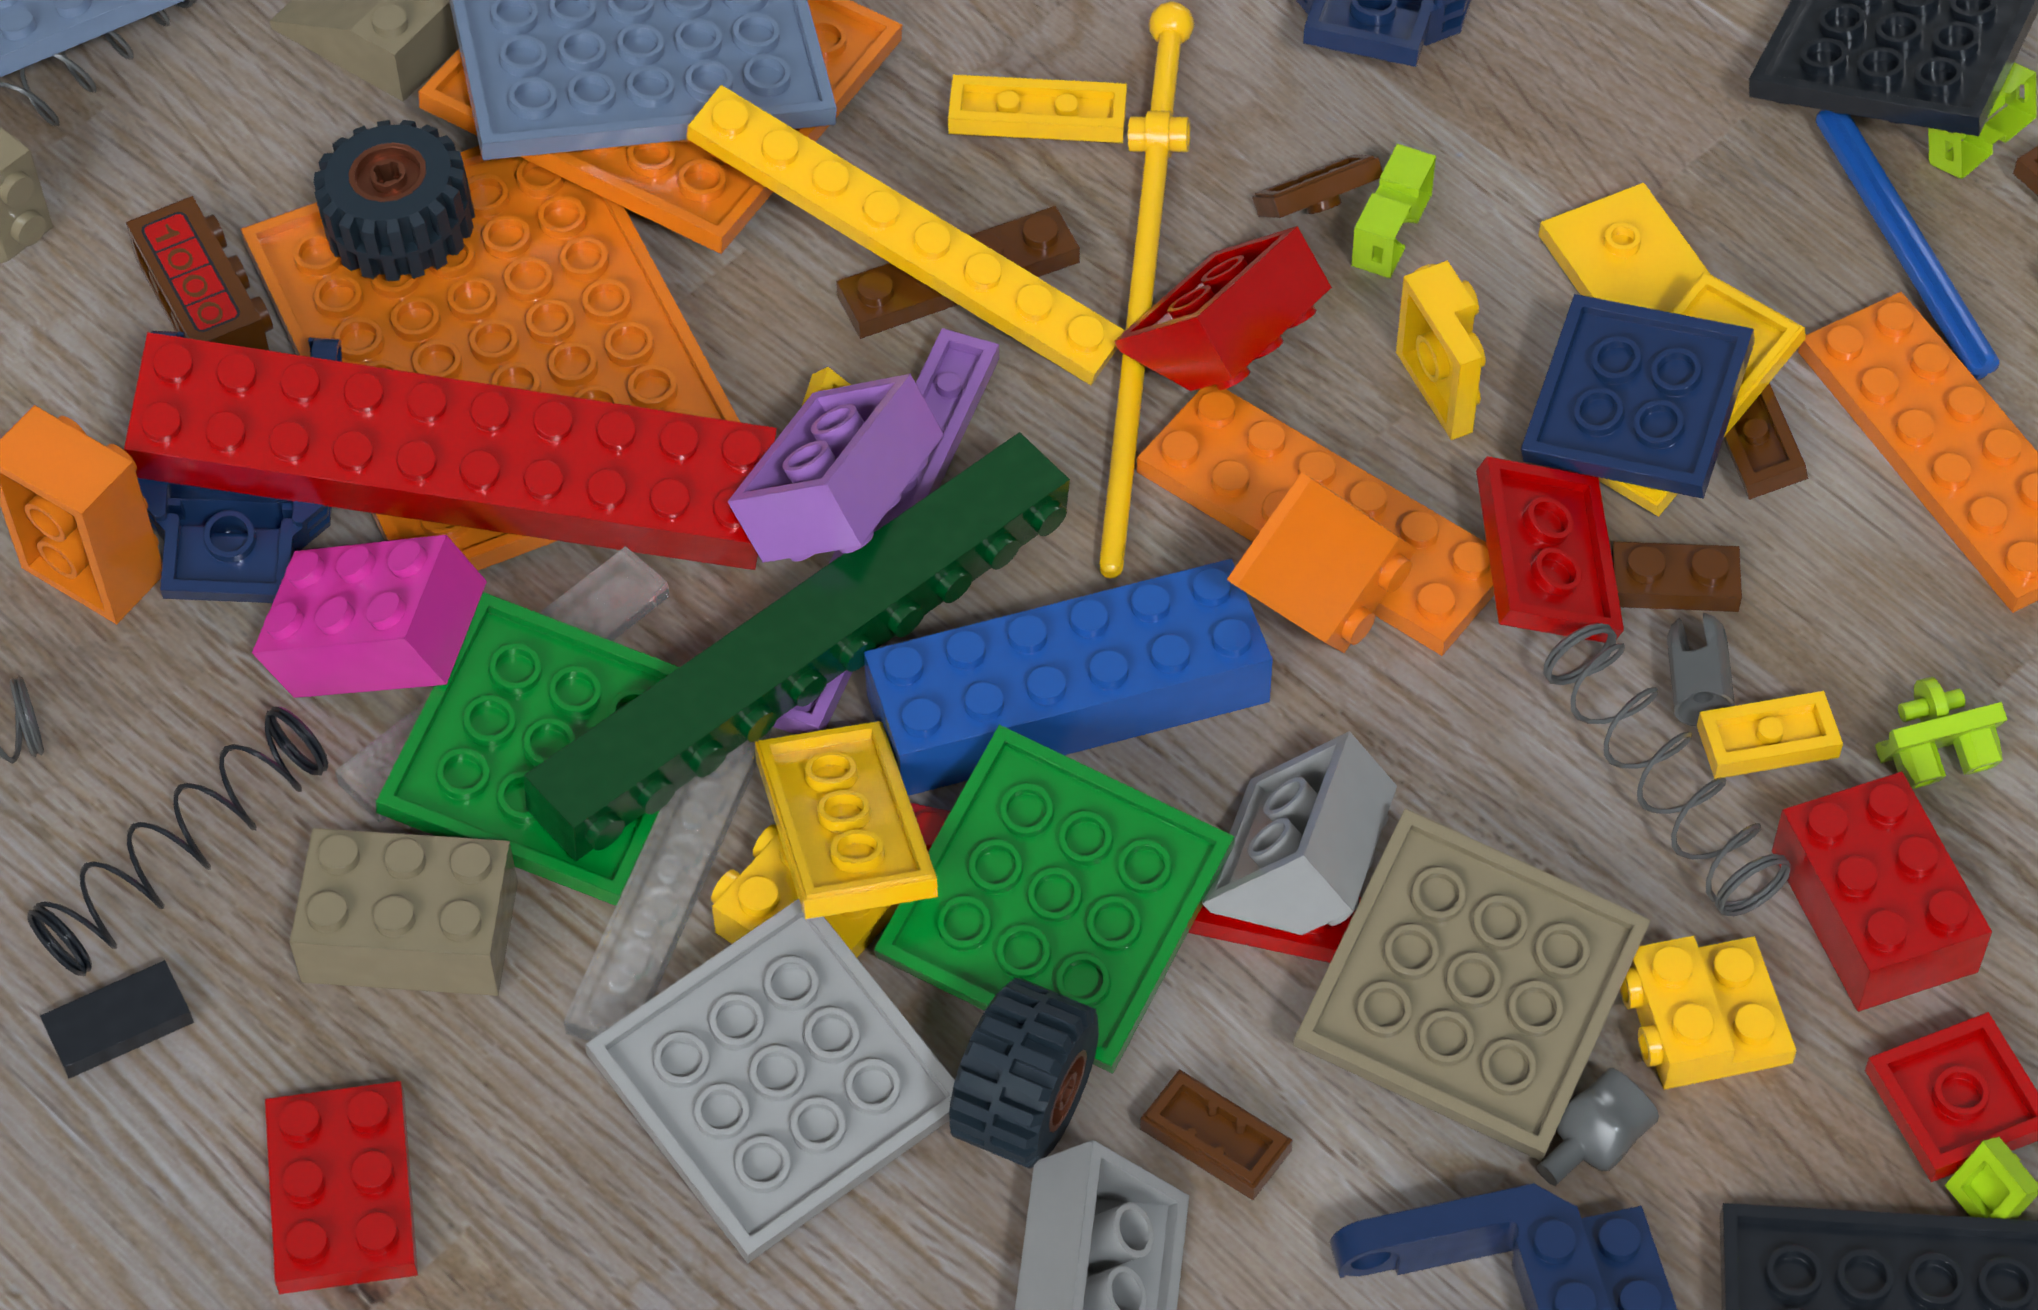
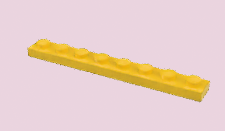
[686,85,1125,385]

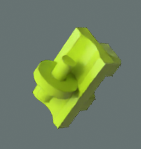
[1875,677,2008,790]

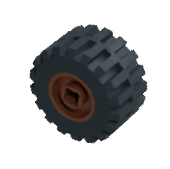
[313,120,475,281]
[949,978,1099,1169]

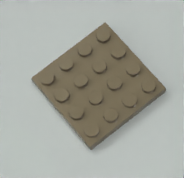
[1293,808,1651,1161]

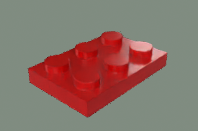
[1476,456,1624,643]
[265,1081,418,1294]

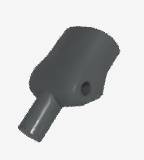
[1537,1068,1659,1186]

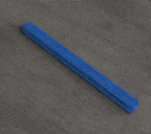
[1816,110,1999,380]

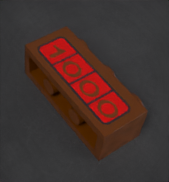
[126,196,274,351]

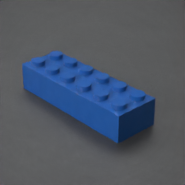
[864,558,1273,796]

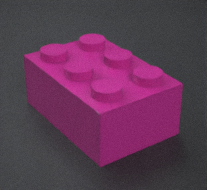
[252,535,487,698]

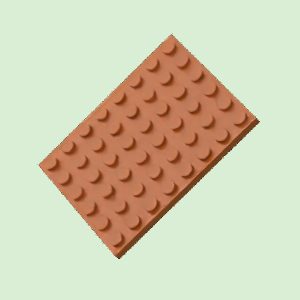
[241,146,740,571]

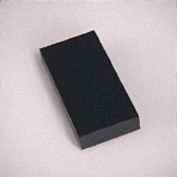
[40,960,194,1079]

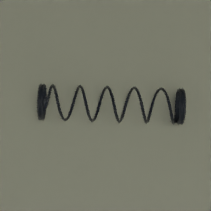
[27,707,329,976]

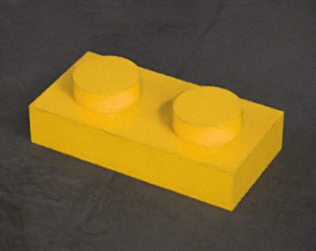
[1697,691,1843,779]

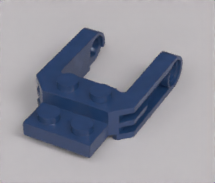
[1296,0,1471,67]
[138,331,342,603]
[1330,1183,1677,1310]

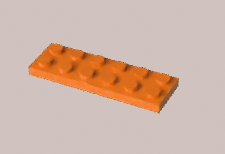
[1798,291,2038,613]
[1137,384,1494,656]

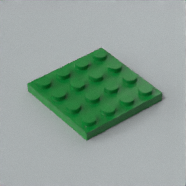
[376,592,679,907]
[874,725,1235,1074]

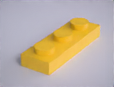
[948,75,1127,143]

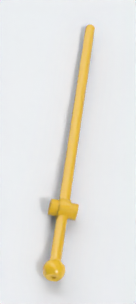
[1099,1,1194,579]

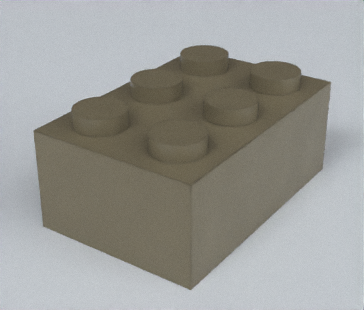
[289,828,518,996]

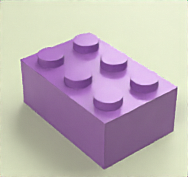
[727,374,944,563]

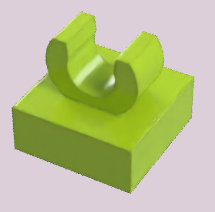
[1945,1137,2038,1220]

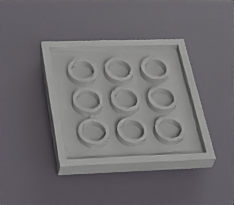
[585,899,955,1264]

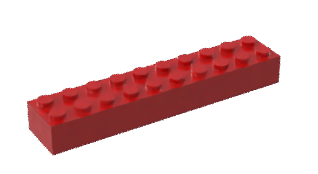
[124,332,777,570]

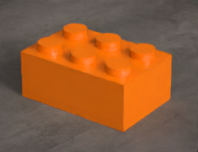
[0,405,162,625]

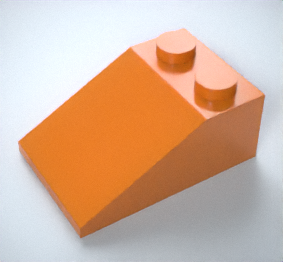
[1227,472,1417,653]

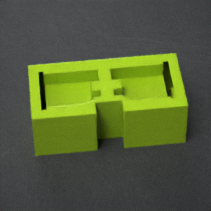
[1928,62,2036,179]
[1351,143,1436,278]

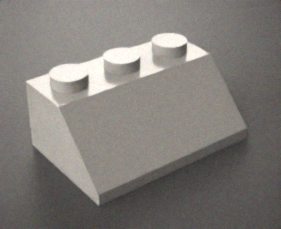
[1202,731,1397,935]
[1015,1140,1189,1310]

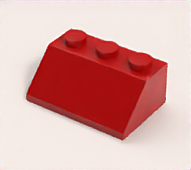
[1114,226,1332,391]

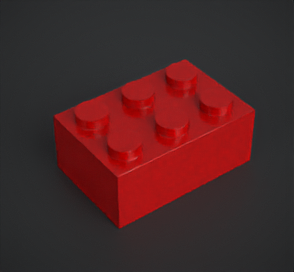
[1772,771,1992,1012]

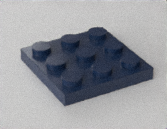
[1521,294,1755,499]

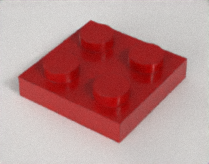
[1865,1012,2038,1182]

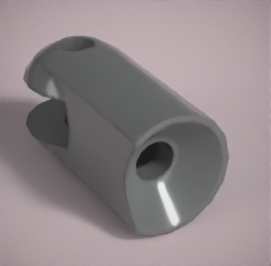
[1667,613,1735,726]

